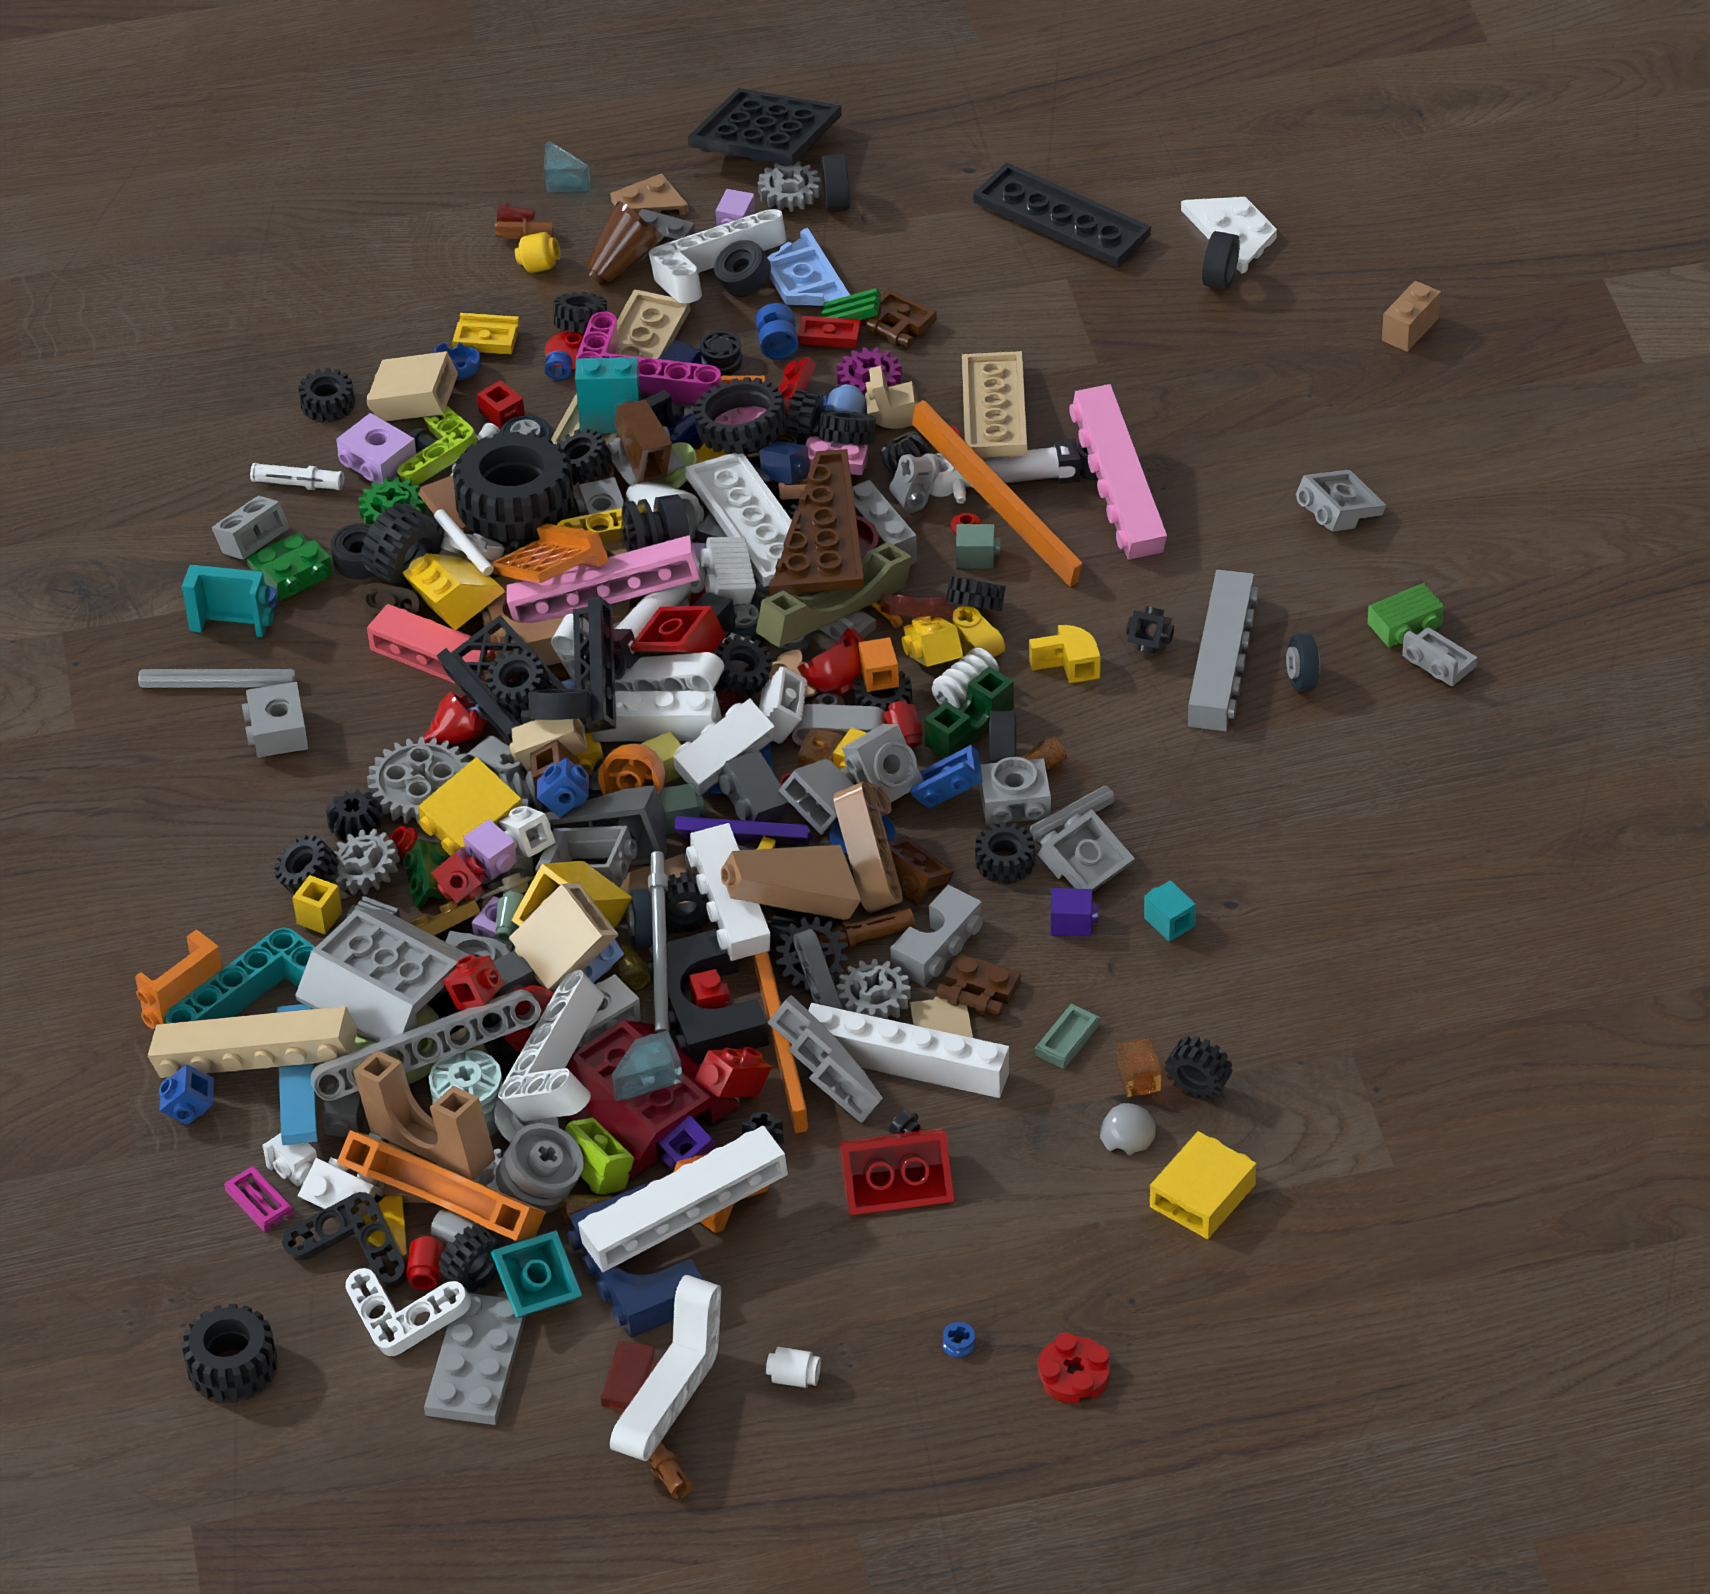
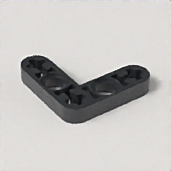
[282,1192,407,1287]

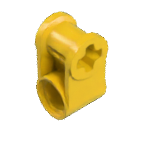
[952,606,1005,658]

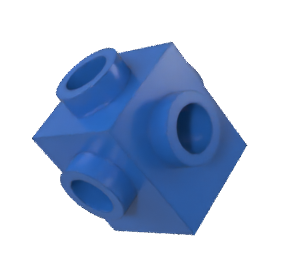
[537,757,589,818]
[159,1064,214,1125]

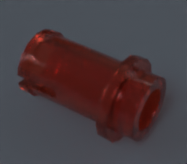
[497,203,535,222]

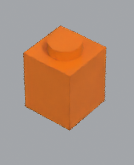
[859,637,899,692]

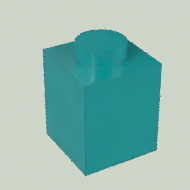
[1144,880,1196,942]

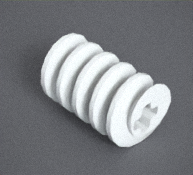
[932,648,999,709]

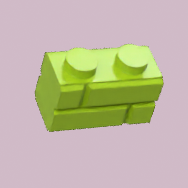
[565,1117,634,1195]

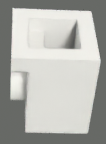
[263,1133,317,1187]

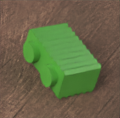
[1367,583,1443,648]

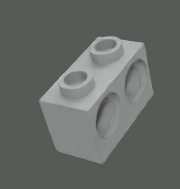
[211,496,290,560]

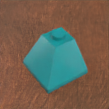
[491,1230,582,1319]

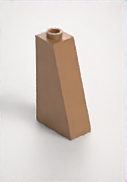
[721,845,861,920]

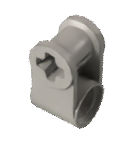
[889,453,939,513]
[466,736,526,782]

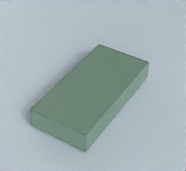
[1035,1003,1100,1069]

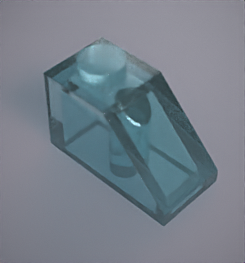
[612,1030,683,1102]

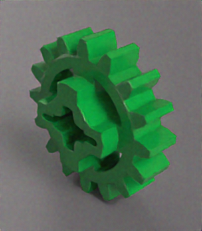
[358,477,426,525]

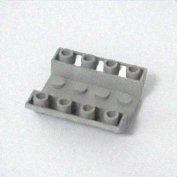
[295,909,469,1055]

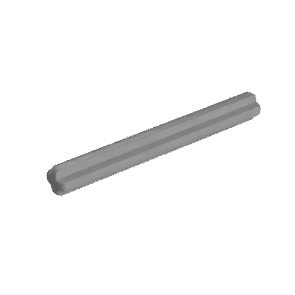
[138,669,297,688]

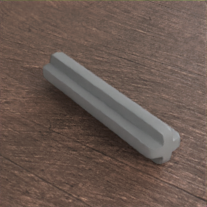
[1029,786,1115,843]

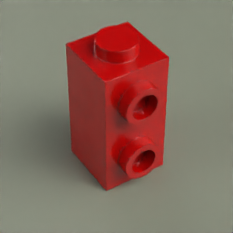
[694,1047,772,1098]

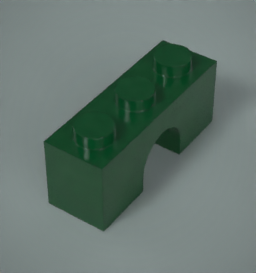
[924,666,1014,758]

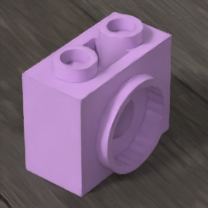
[336,413,416,485]

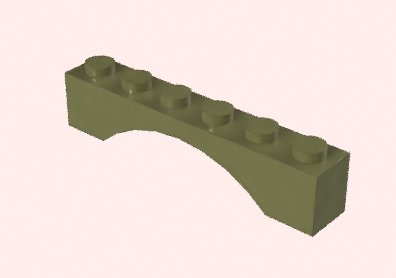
[756,542,912,647]

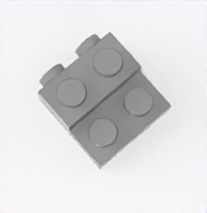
[1296,470,1386,531]
[1037,809,1135,892]

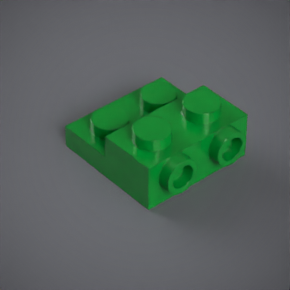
[246,531,333,601]

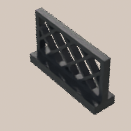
[436,615,567,745]

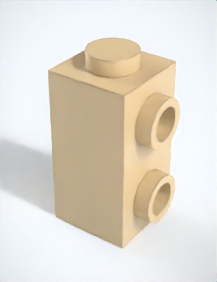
[510,719,587,772]

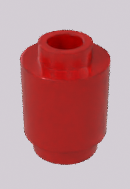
[884,700,924,749]
[406,1236,445,1291]

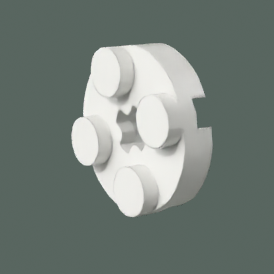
[441,529,505,563]

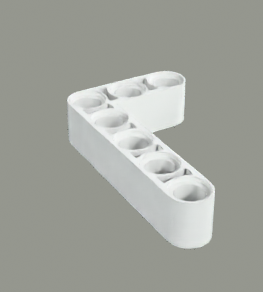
[649,209,787,303]
[551,614,724,692]
[498,970,604,1121]
[610,1275,721,1461]

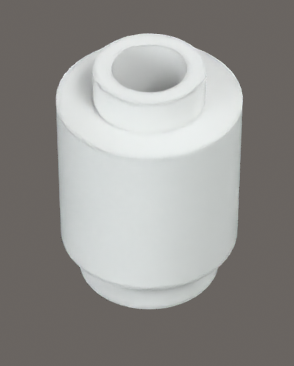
[766,1347,821,1388]

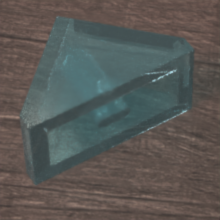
[544,141,591,192]

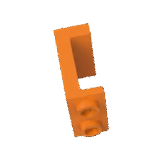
[135,929,223,1029]

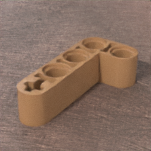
[833,781,902,914]

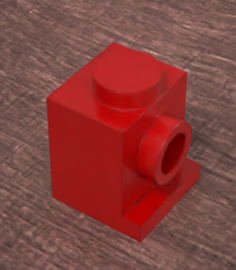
[477,380,525,430]
[690,969,730,1009]

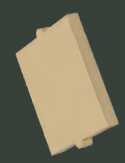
[910,997,973,1038]

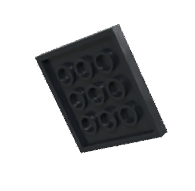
[688,88,842,166]

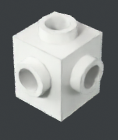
[499,806,556,858]

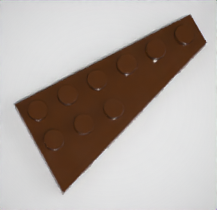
[768,449,864,596]

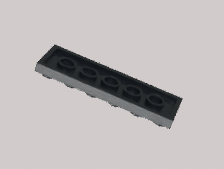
[973,162,1151,267]

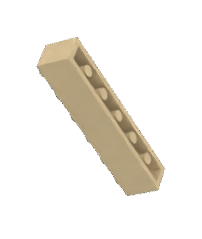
[148,1006,358,1078]

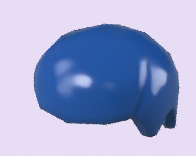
[434,342,481,381]

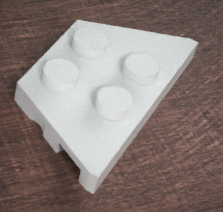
[1181,197,1277,274]

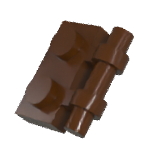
[861,289,937,348]
[936,953,1021,1016]

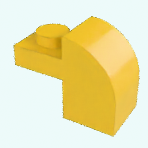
[1029,625,1100,684]

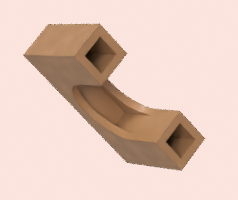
[478,576,565,666]
[353,1050,495,1180]

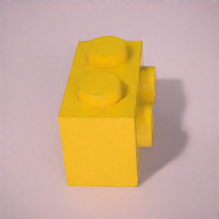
[902,616,963,667]

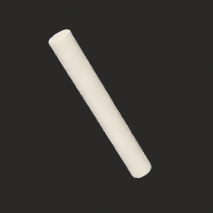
[434,509,494,576]

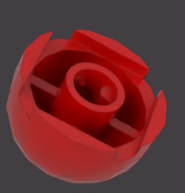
[797,637,861,695]

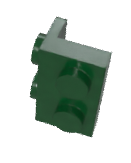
[403,839,453,909]

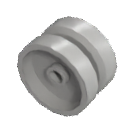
[496,1123,583,1214]

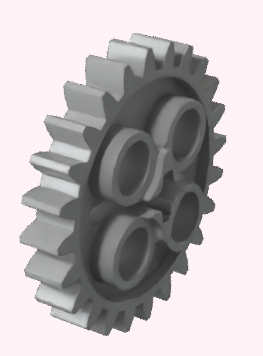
[367,737,470,824]

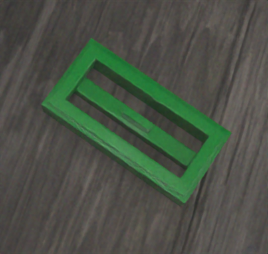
[822,288,882,320]

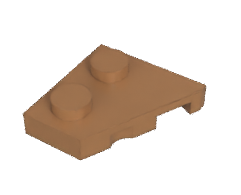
[611,173,689,215]

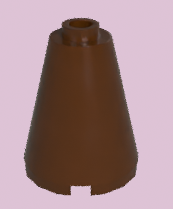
[586,201,664,284]

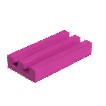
[224,1166,294,1233]

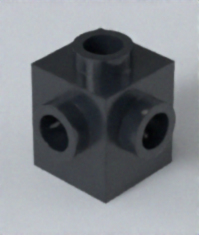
[1126,606,1175,654]

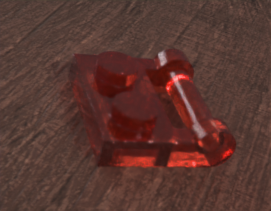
[880,593,954,618]

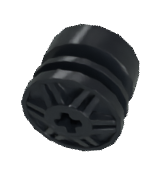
[621,494,690,552]

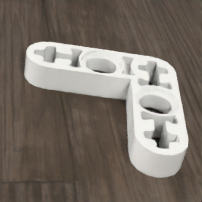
[346,1268,471,1356]

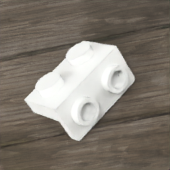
[298,1157,384,1217]

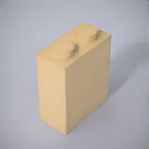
[367,351,458,422]
[509,883,618,990]

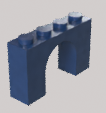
[566,1184,704,1338]

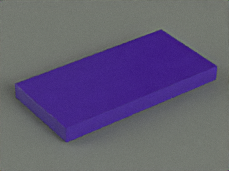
[675,816,814,846]

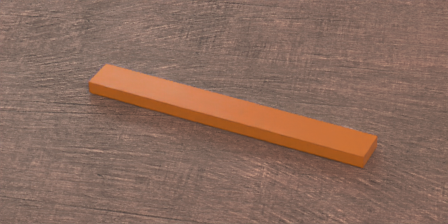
[912,400,1082,587]
[752,951,808,1133]

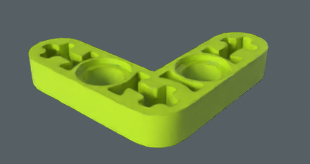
[397,406,478,486]

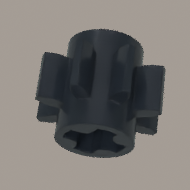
[741,1111,784,1144]

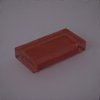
[601,1341,654,1410]

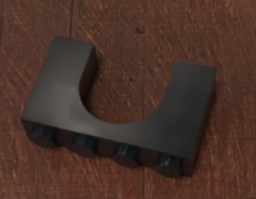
[645,928,769,1065]

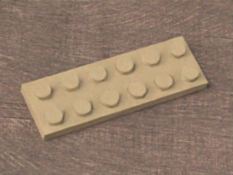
[962,351,1028,459]

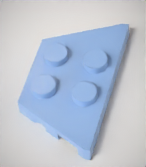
[767,228,850,306]

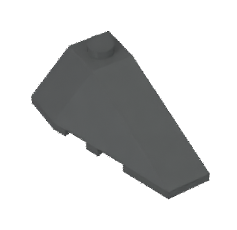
[542,785,667,865]

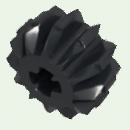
[880,430,934,476]
[326,789,382,841]

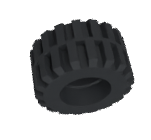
[361,503,444,588]
[182,1304,278,1403]

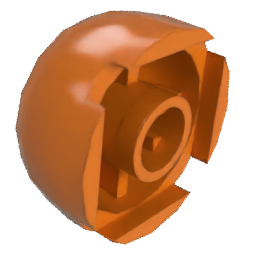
[598,744,666,795]

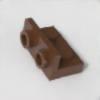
[888,837,954,905]

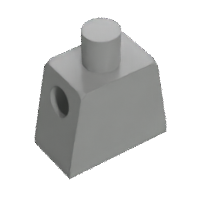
[778,759,854,835]

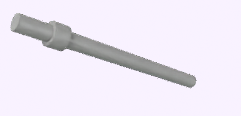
[648,851,669,1035]

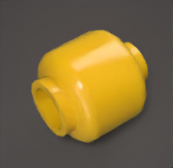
[515,232,561,273]

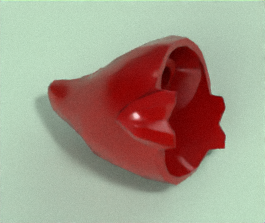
[422,691,487,745]

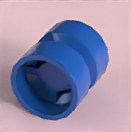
[755,303,799,360]

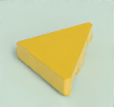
[361,1196,408,1262]

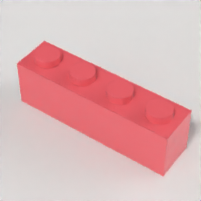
[367,604,496,683]

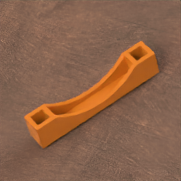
[337,1130,546,1242]

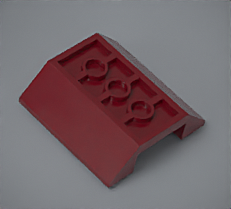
[564,1019,739,1179]

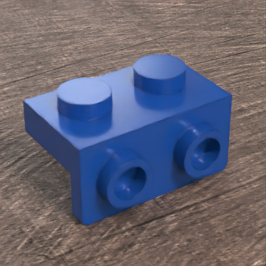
[911,745,983,809]

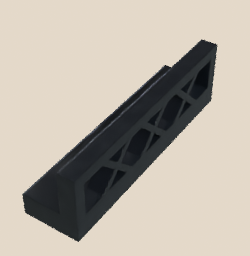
[573,596,616,734]

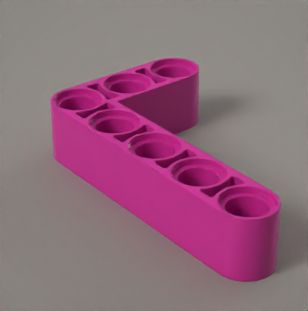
[575,312,721,404]

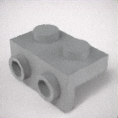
[1402,627,1477,686]

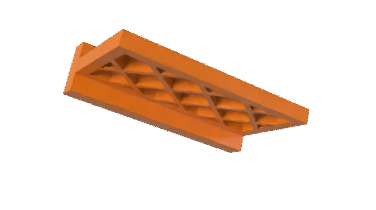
[490,523,609,584]

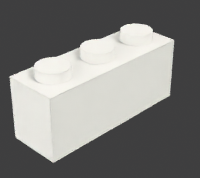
[674,698,775,796]

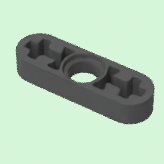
[793,929,843,1010]

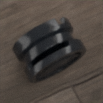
[699,330,742,376]

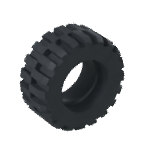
[453,432,574,542]

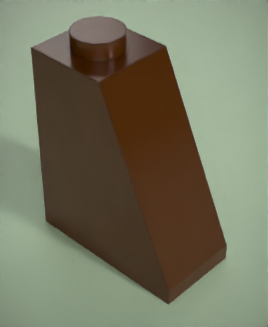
[614,400,672,484]

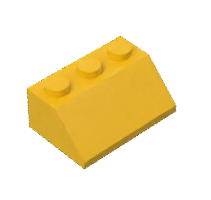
[402,553,505,631]

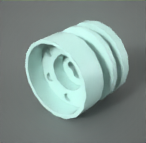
[429,1049,502,1136]

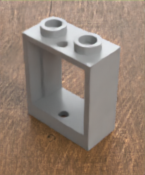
[535,826,637,888]

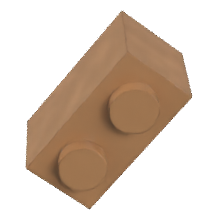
[1382,281,1441,352]

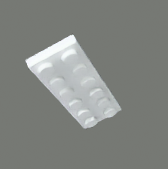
[685,453,792,587]

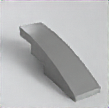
[768,995,883,1124]

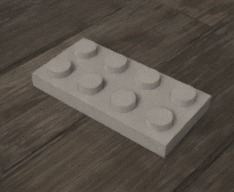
[424,1293,527,1425]

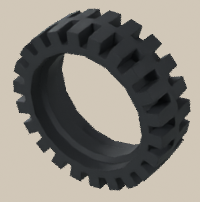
[694,377,787,454]

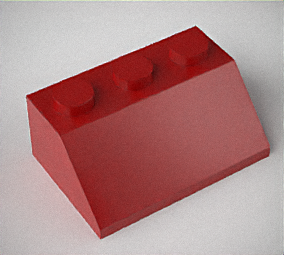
[838,1128,954,1216]

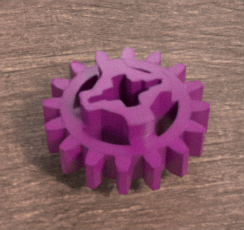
[837,347,902,396]

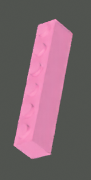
[1069,384,1167,560]
[507,535,700,623]

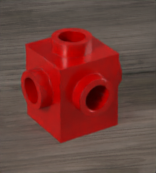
[431,847,488,904]
[443,955,504,1010]

